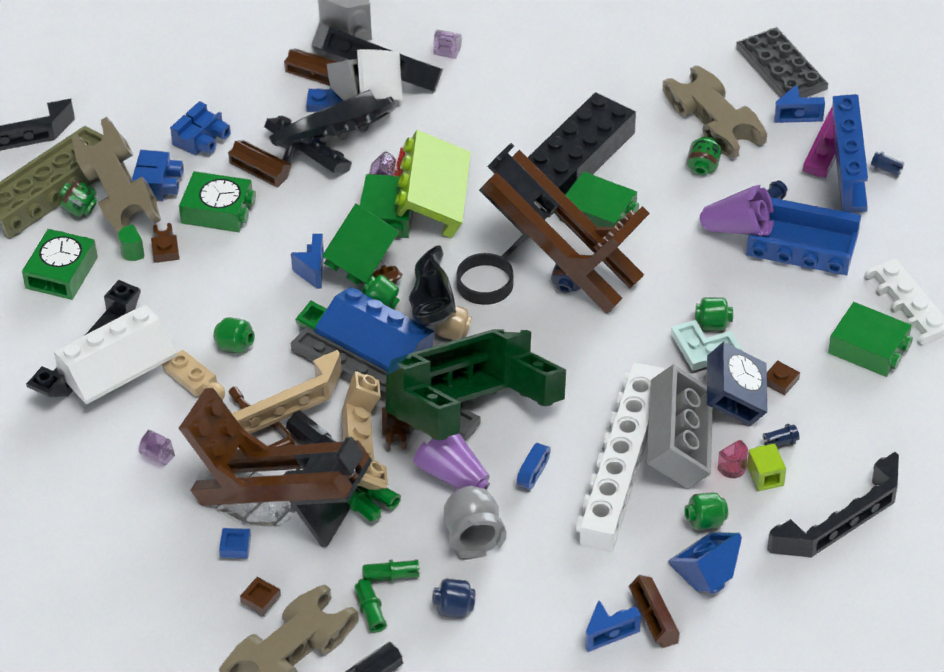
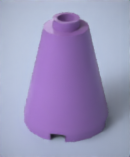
[700,185,774,236]
[413,433,490,490]

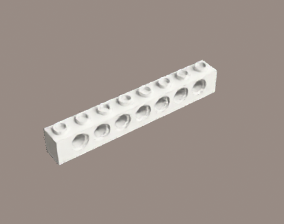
[576,362,665,552]

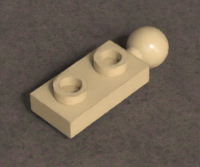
[162,350,225,400]

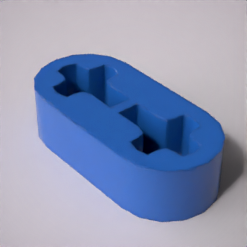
[516,442,551,490]

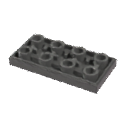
[736,27,828,98]

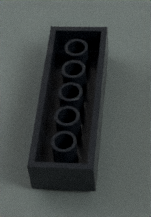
[528,92,636,218]

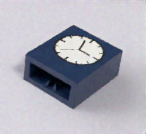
[707,341,767,426]

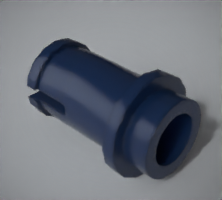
[871,151,905,177]
[767,180,788,199]
[762,423,800,447]

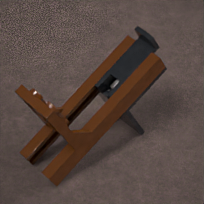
[479,143,650,314]
[178,388,373,547]

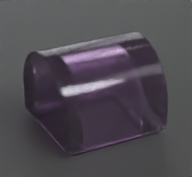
[434,29,462,59]
[369,151,396,176]
[139,429,175,466]

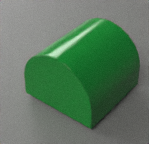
[118,224,145,261]
[295,300,326,330]

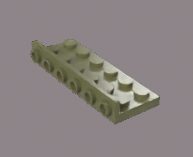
[0,126,103,239]

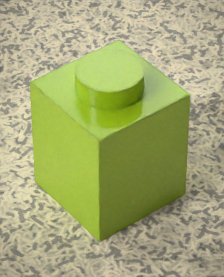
[747,443,786,492]

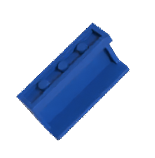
[833,94,868,213]
[746,197,861,276]

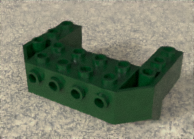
[385,329,566,440]

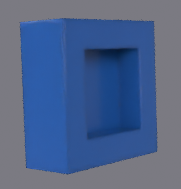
[219,528,251,558]

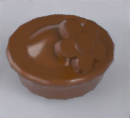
[372,265,403,284]

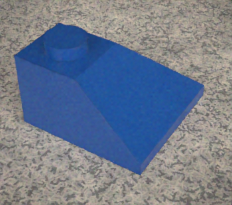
[668,532,742,594]

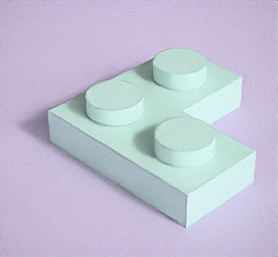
[671,320,742,371]

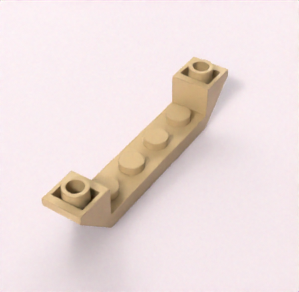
[232,350,342,434]
[342,371,388,490]

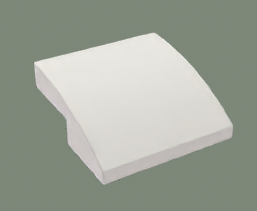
[357,50,403,101]

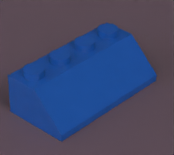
[315,287,435,371]

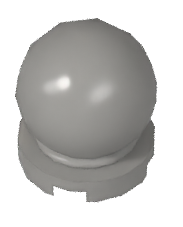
[444,485,507,559]

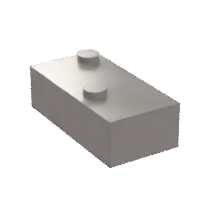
[647,364,713,489]

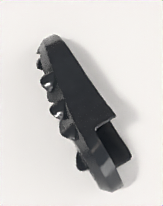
[269,90,396,148]
[409,245,456,326]

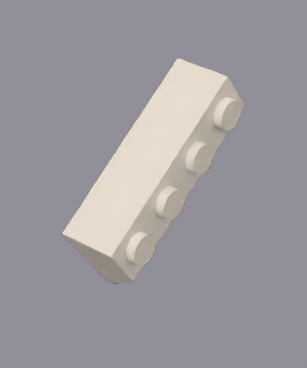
[54,304,178,404]

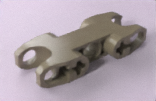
[662,66,767,159]
[71,117,161,233]
[219,585,359,672]

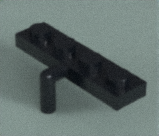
[264,116,352,173]

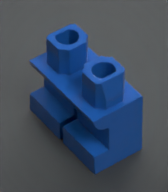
[170,101,231,156]
[132,149,184,201]

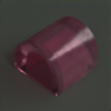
[717,440,748,478]

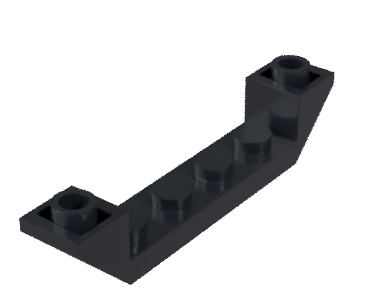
[311,22,443,92]
[0,98,75,151]
[26,280,141,397]
[767,452,899,558]

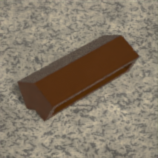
[284,48,338,86]
[228,140,292,188]
[628,575,680,648]

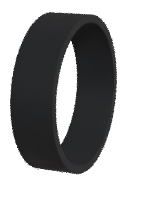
[456,253,514,305]

